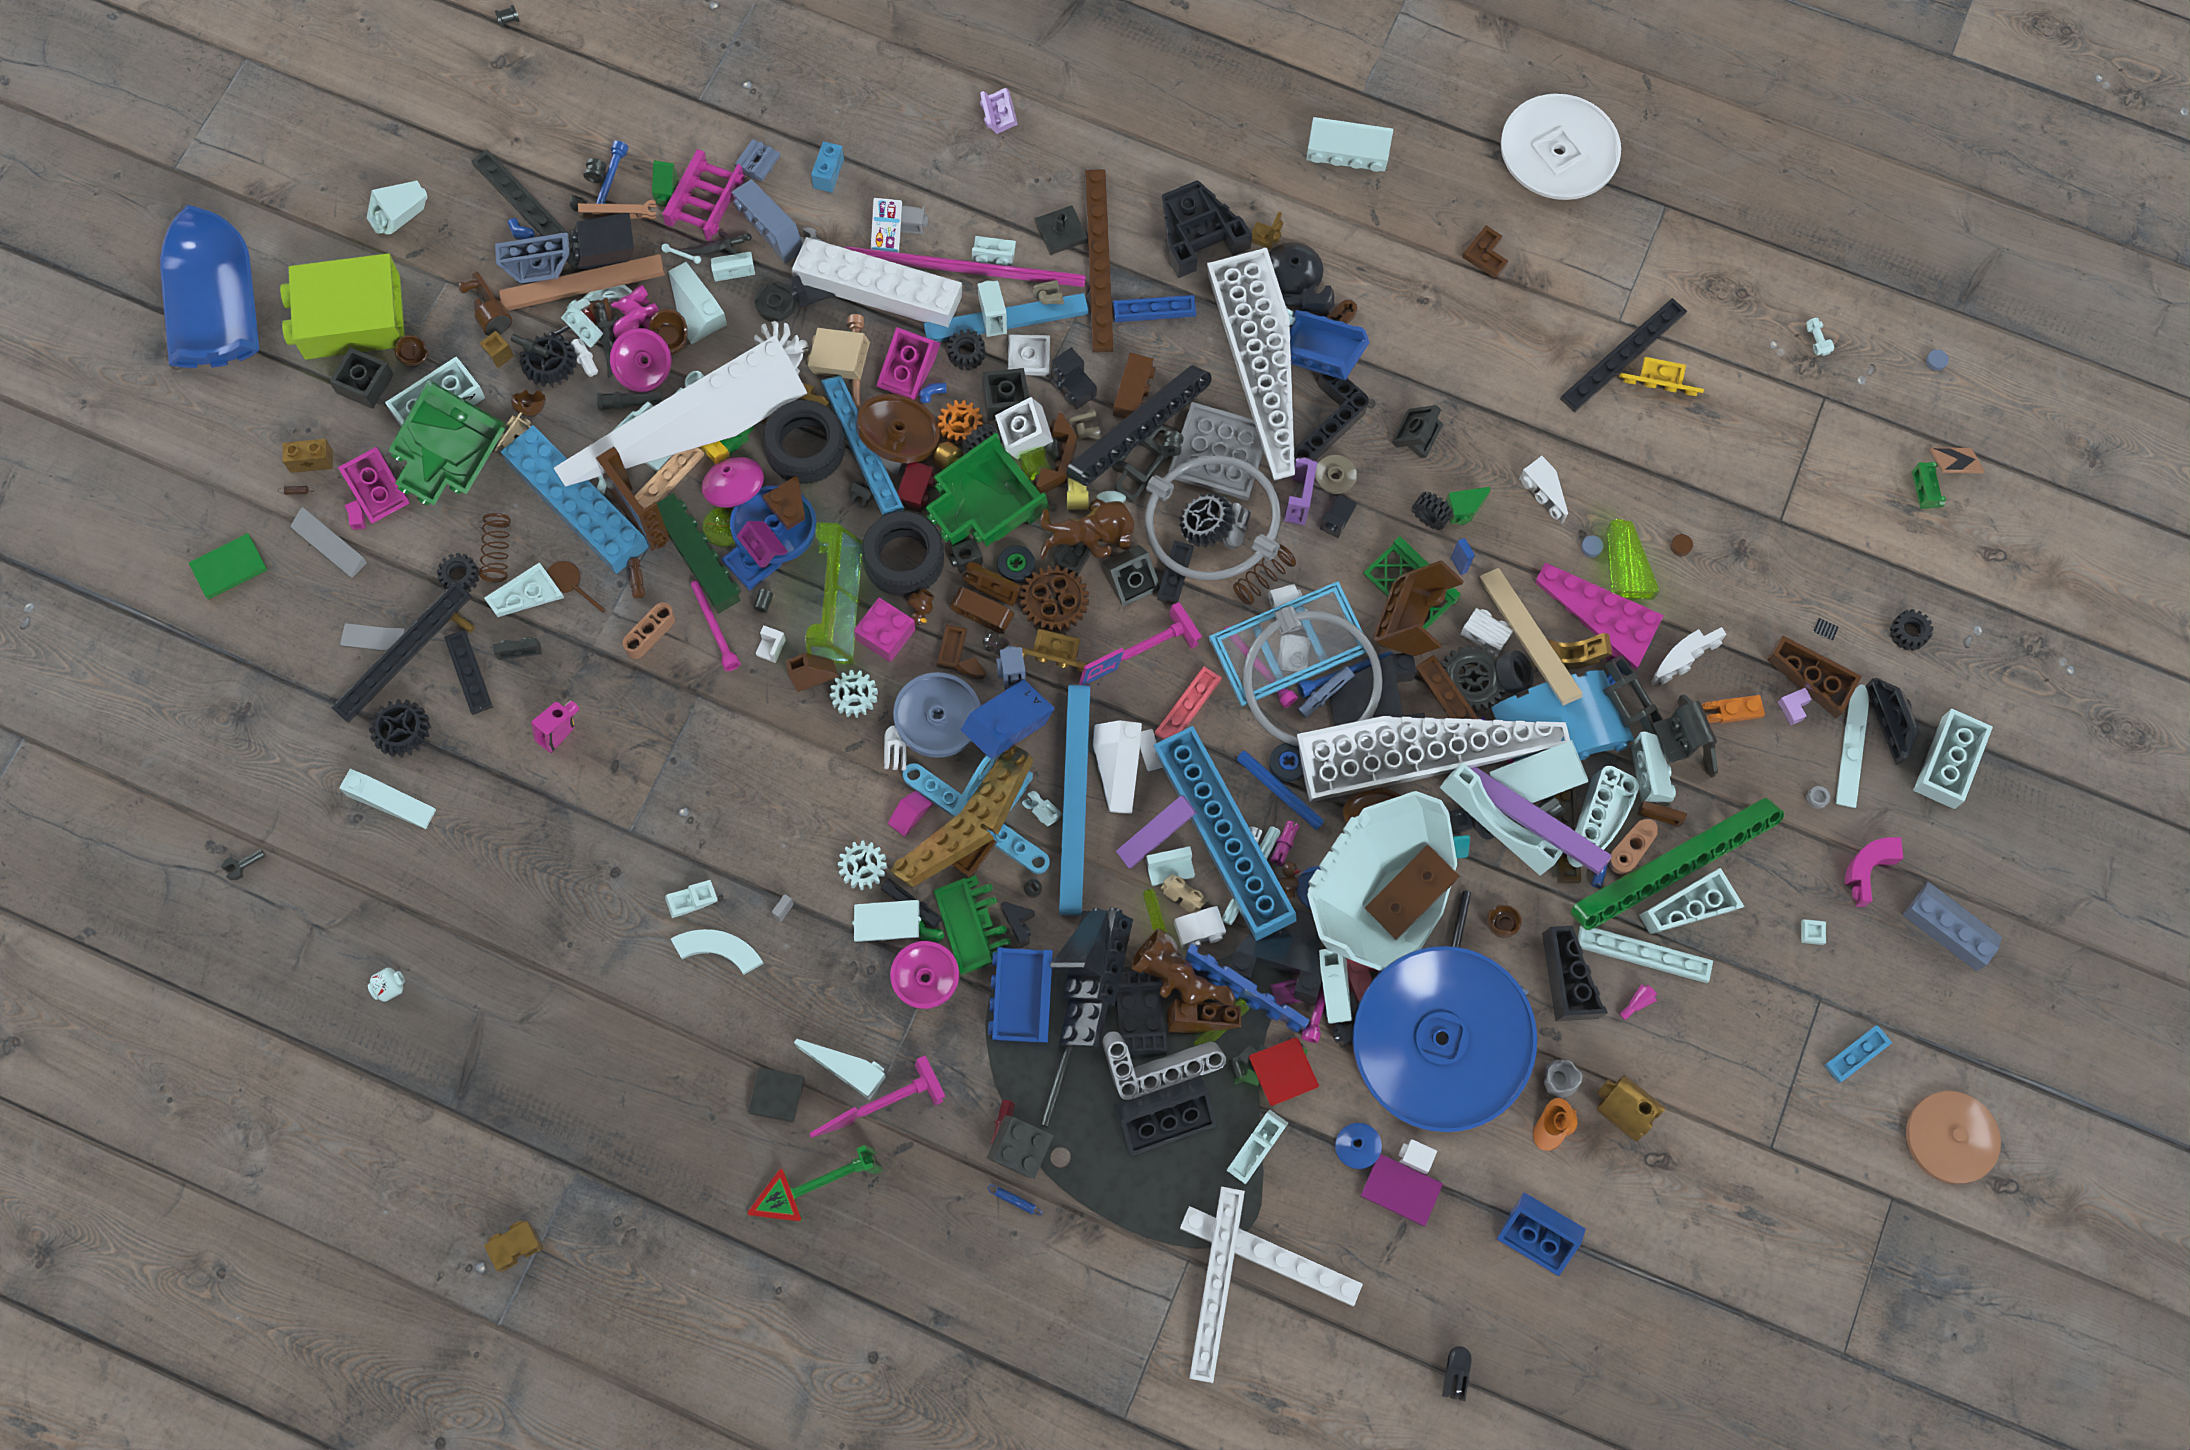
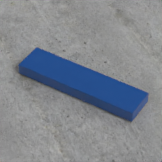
[1113,295,1196,322]

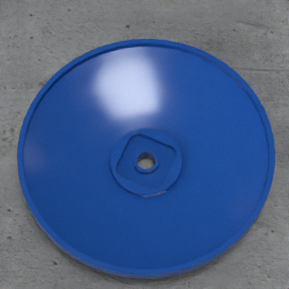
[1353,946,1537,1132]

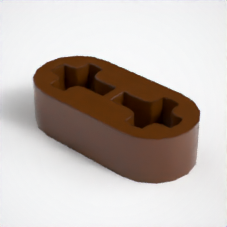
[1327,300,1357,324]

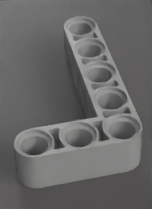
[1102,1032,1226,1100]

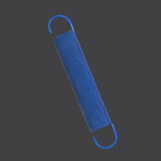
[988,1185,1042,1215]

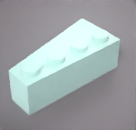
[1639,868,1744,934]

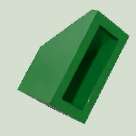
[652,160,679,206]
[1446,487,1491,525]

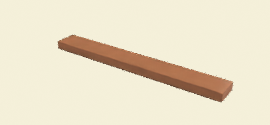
[499,254,665,311]

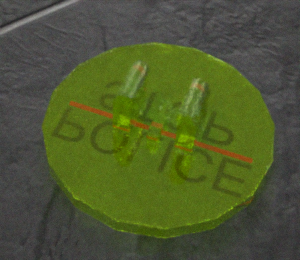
[703,507,735,546]

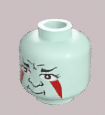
[368,968,405,1002]

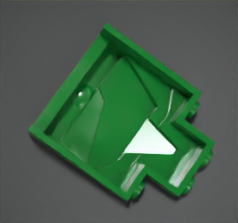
[388,379,505,505]
[926,433,1050,547]

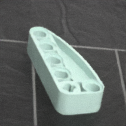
[1567,766,1639,867]

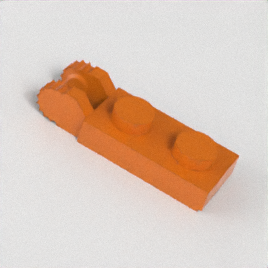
[1701,695,1765,723]

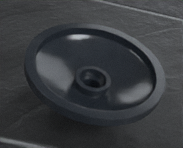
[1269,242,1324,294]

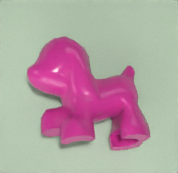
[611,285,659,338]

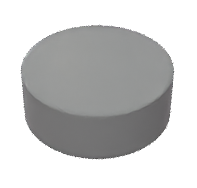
[1806,786,1830,809]

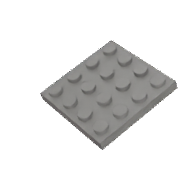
[1168,402,1264,501]

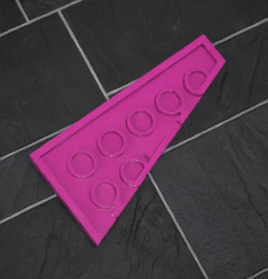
[1536,563,1664,671]

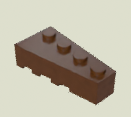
[1767,636,1862,718]

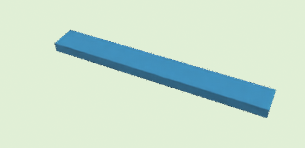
[923,293,1088,342]
[821,375,904,516]

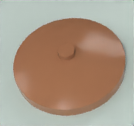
[1906,1091,2001,1184]

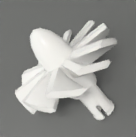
[754,321,809,374]

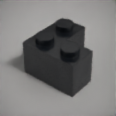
[1051,347,1097,409]

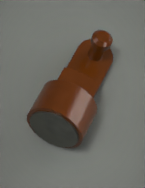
[458,272,512,336]

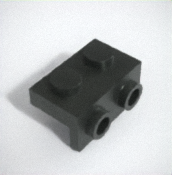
[1053,541,1098,576]

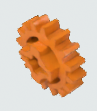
[938,400,983,445]

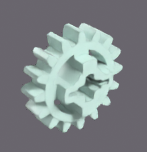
[830,670,878,718]
[838,841,887,890]

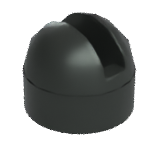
[570,195,588,212]
[1024,879,1042,898]

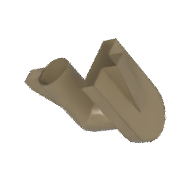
[1032,280,1064,305]
[1069,409,1101,440]

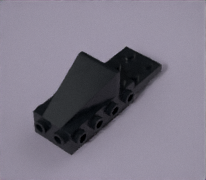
[1050,908,1133,1048]

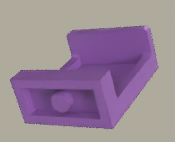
[1284,458,1317,525]

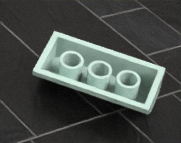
[1306,117,1393,172]

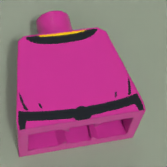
[531,701,580,754]

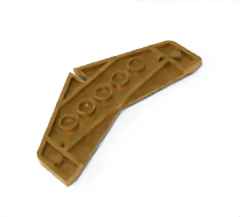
[889,745,1033,887]

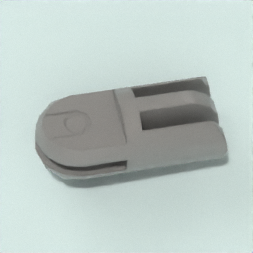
[1222,503,1252,549]

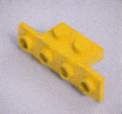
[1619,357,1704,397]

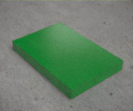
[188,533,268,600]

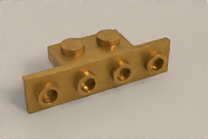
[1011,628,1090,672]

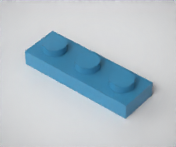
[1824,1025,1892,1084]

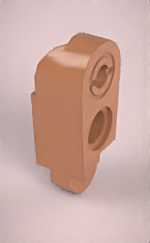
[1607,819,1658,876]

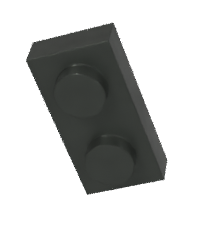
[493,637,542,660]

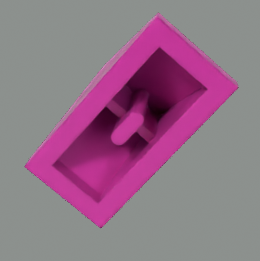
[888,791,933,838]

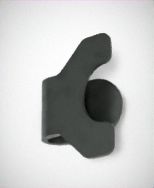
[1653,694,1718,778]

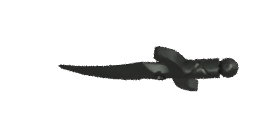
[676,231,752,255]
[596,302,619,378]

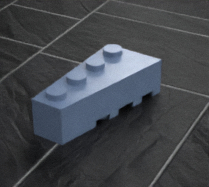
[732,179,803,264]

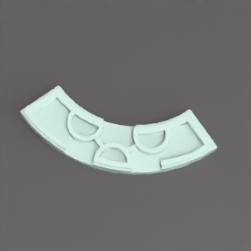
[671,929,764,975]

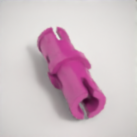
[1270,821,1300,866]

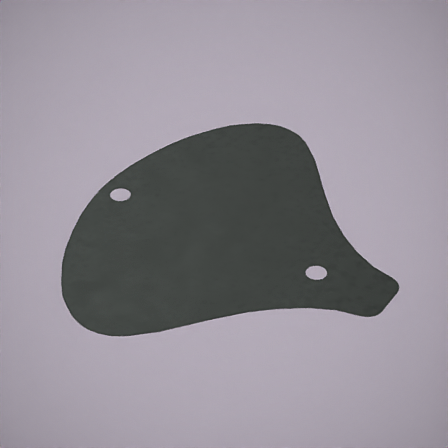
[985,953,1293,1248]

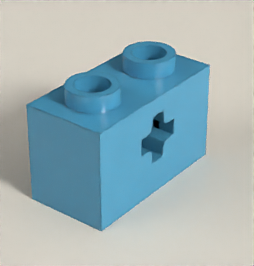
[811,141,844,193]

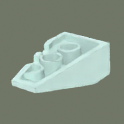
[668,262,727,345]

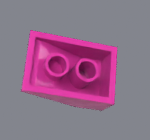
[876,327,941,400]
[338,447,410,524]

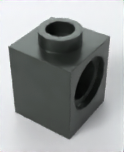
[949,538,983,573]

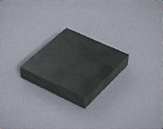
[748,1067,805,1123]

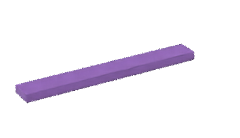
[1470,767,1612,875]

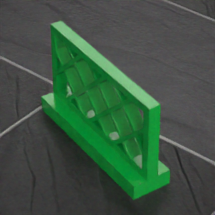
[1363,536,1461,630]

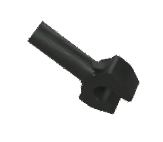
[221,849,265,880]

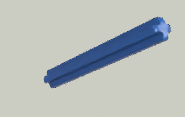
[1237,750,1324,830]

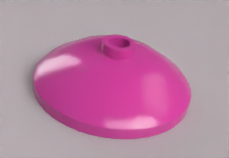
[610,328,672,392]
[702,457,764,507]
[890,941,959,1009]

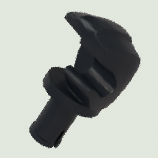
[1282,284,1335,317]

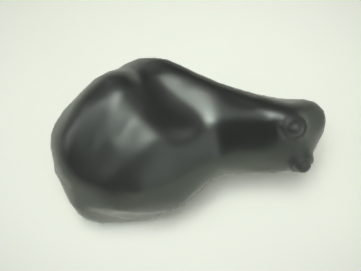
[1039,435,1062,462]

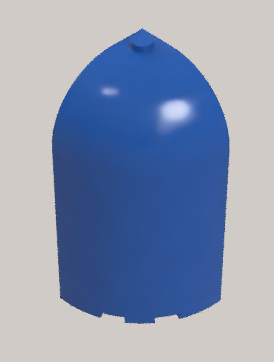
[160,205,259,368]

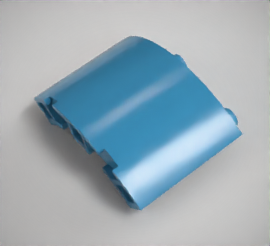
[1491,670,1634,762]

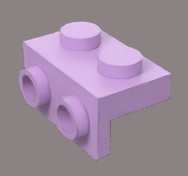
[980,88,1018,134]

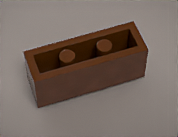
[1113,352,1156,419]

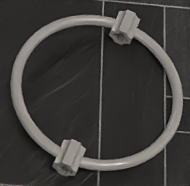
[1145,456,1280,580]
[1243,606,1382,747]

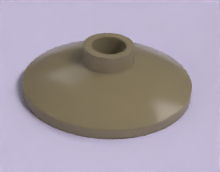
[1315,455,1357,494]

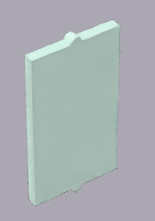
[852,900,921,942]

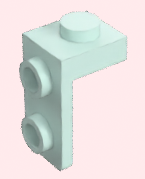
[561,298,603,347]

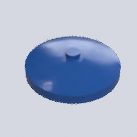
[730,485,817,564]

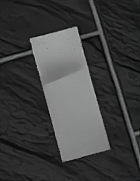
[340,623,405,650]

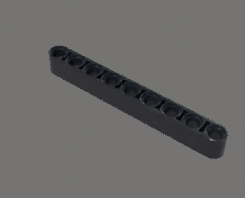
[1066,365,1212,486]

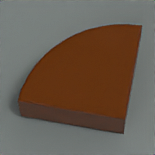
[956,657,986,679]

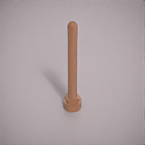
[847,314,864,409]

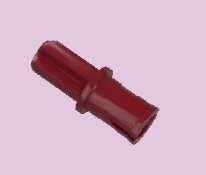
[990,1100,1015,1144]

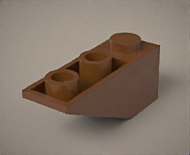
[1167,999,1241,1033]

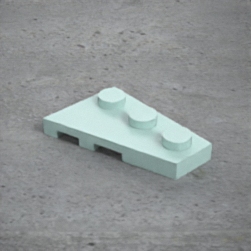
[485,563,564,617]

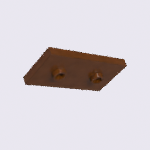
[1365,844,1461,940]

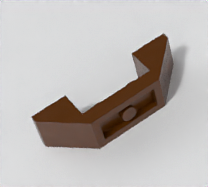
[1033,412,1077,494]

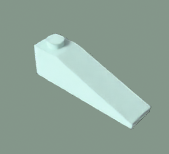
[339,769,436,829]
[794,1039,886,1100]

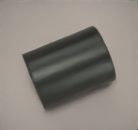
[753,589,773,613]

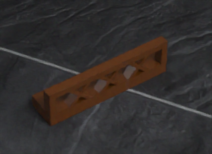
[1416,655,1478,719]

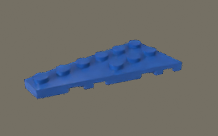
[1185,944,1309,1032]

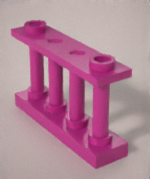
[662,149,745,241]

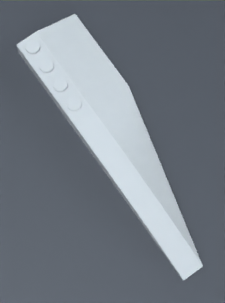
[554,335,807,487]

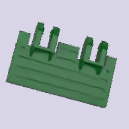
[933,875,1011,975]

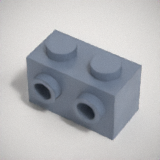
[996,646,1026,690]

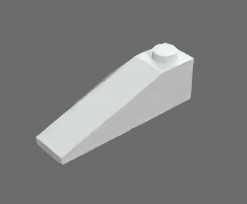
[1093,721,1142,814]

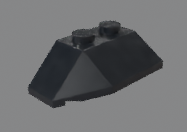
[1865,678,1920,765]

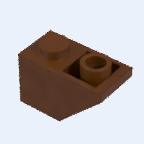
[785,653,838,692]

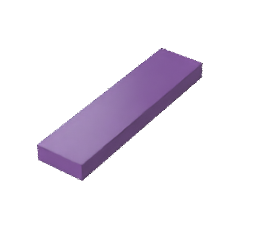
[1116,795,1197,869]

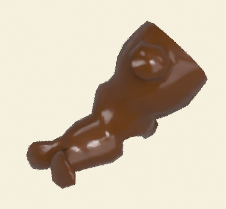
[1040,498,1134,560]
[1131,928,1235,1006]

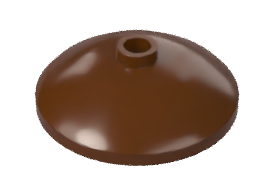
[1343,788,1402,824]

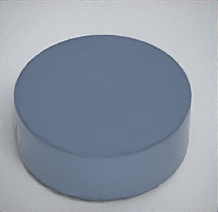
[1926,349,1949,371]
[1581,535,1604,558]

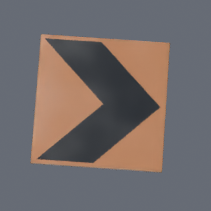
[1930,448,1984,473]

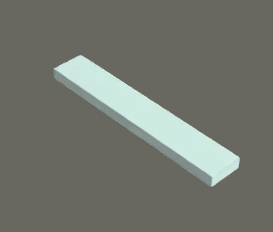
[1578,926,1713,983]

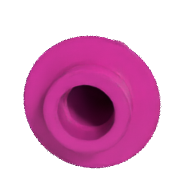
[1619,984,1657,1020]

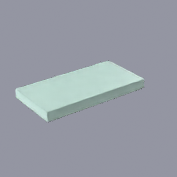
[1489,740,1589,803]

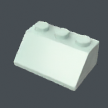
[1630,732,1676,806]

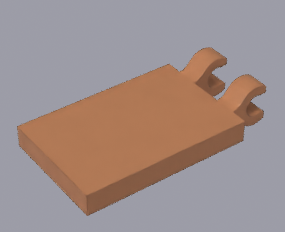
[578,200,656,220]

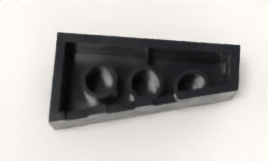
[1542,926,1608,1021]

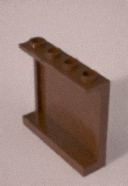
[596,446,670,551]

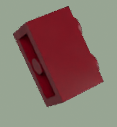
[897,462,936,513]

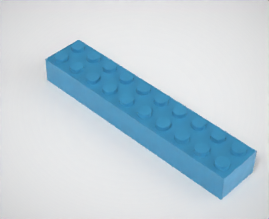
[1154,726,1296,941]

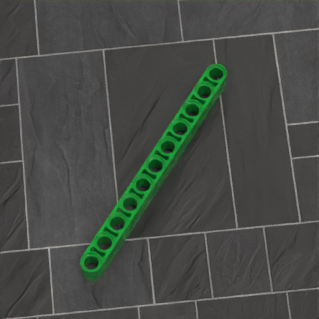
[1570,798,1784,930]

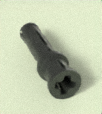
[597,391,662,411]

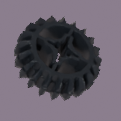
[520,332,577,388]
[1179,492,1236,548]
[369,699,431,758]

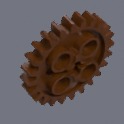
[1020,565,1089,633]

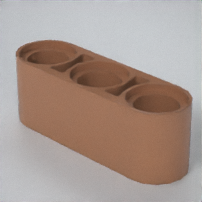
[622,602,675,659]

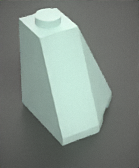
[367,181,427,234]

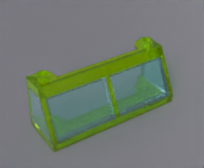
[805,522,863,664]

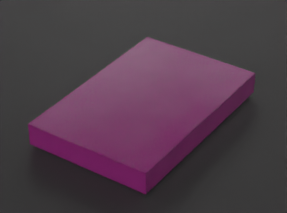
[1360,1154,1443,1227]

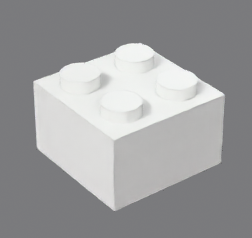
[995,397,1053,459]

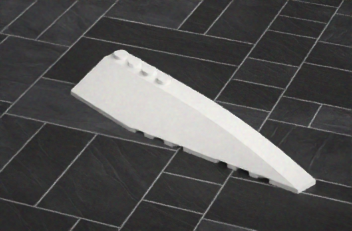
[1207,248,1295,480]
[1297,716,1570,802]

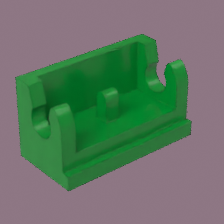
[1912,462,1947,509]

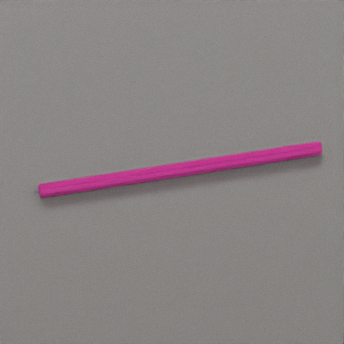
[845,246,1086,287]

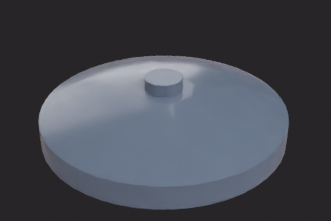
[893,672,981,758]

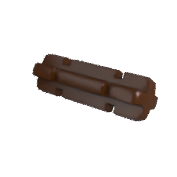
[627,558,645,599]

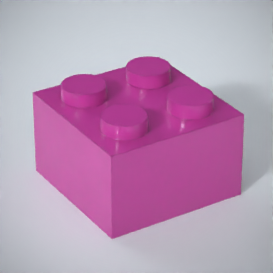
[854,597,916,663]

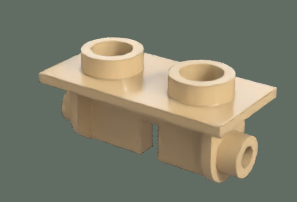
[494,412,531,451]
[1161,874,1208,914]

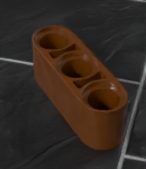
[949,587,1014,634]

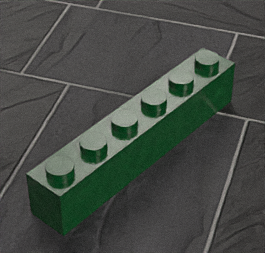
[657,493,741,614]

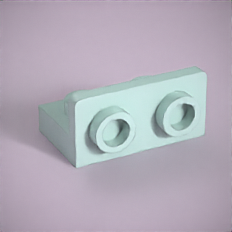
[972,236,1016,266]

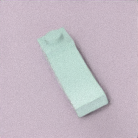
[1227,1110,1288,1184]

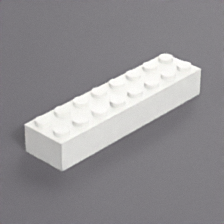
[792,237,962,327]

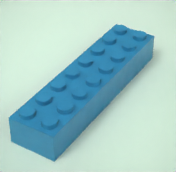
[500,425,649,574]

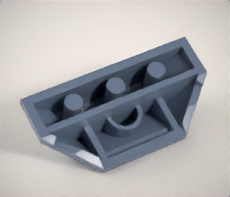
[495,233,569,284]

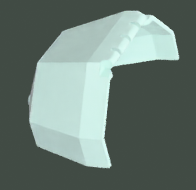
[1307,791,1457,971]

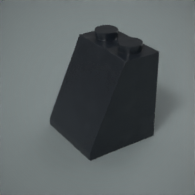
[570,213,634,269]

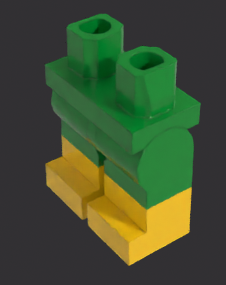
[700,425,755,464]

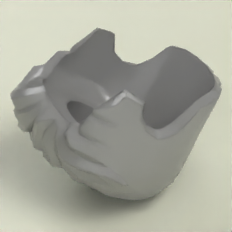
[1544,1060,1583,1098]

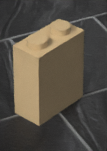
[807,328,870,380]

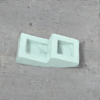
[665,880,717,918]

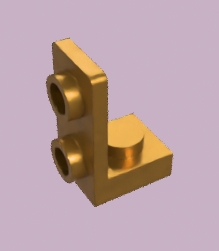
[1251,212,1284,250]

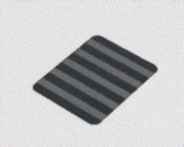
[1814,618,1839,640]

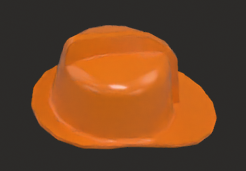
[1533,1098,1578,1151]

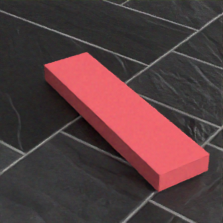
[1154,666,1222,740]

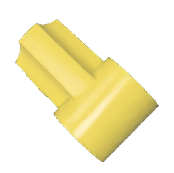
[1067,478,1089,510]

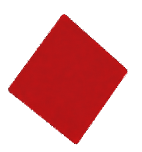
[1249,1037,1319,1106]

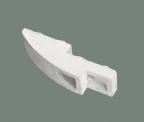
[1651,627,1726,686]

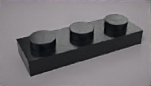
[1157,540,1194,605]

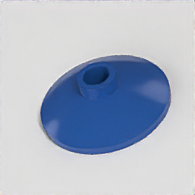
[1335,1123,1382,1169]

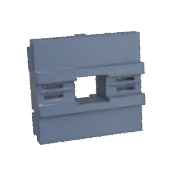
[734,139,781,181]

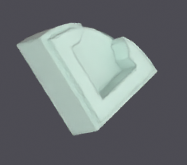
[1096,491,1126,503]

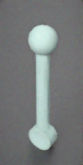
[662,244,701,264]

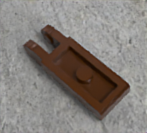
[962,562,1022,606]

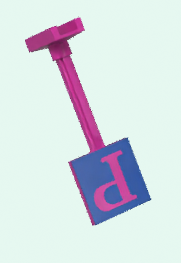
[1079,602,1202,685]

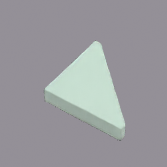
[583,284,632,302]

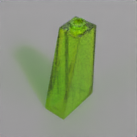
[1606,519,1659,600]

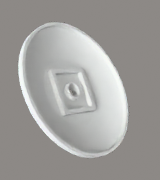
[1501,94,1621,200]

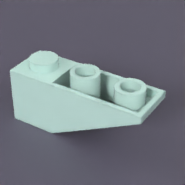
[1319,949,1352,1023]

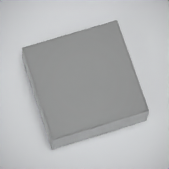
[772,894,794,922]

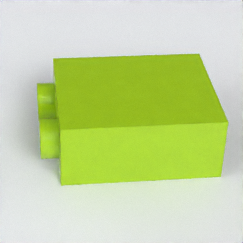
[280,253,405,360]

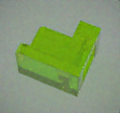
[1020,446,1051,481]

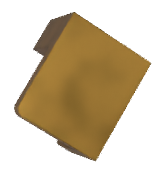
[479,331,514,368]

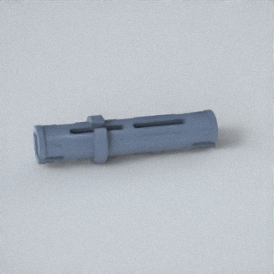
[1297,666,1355,719]

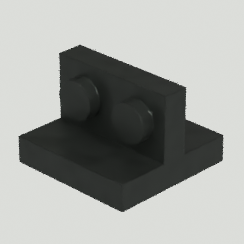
[1391,405,1443,458]

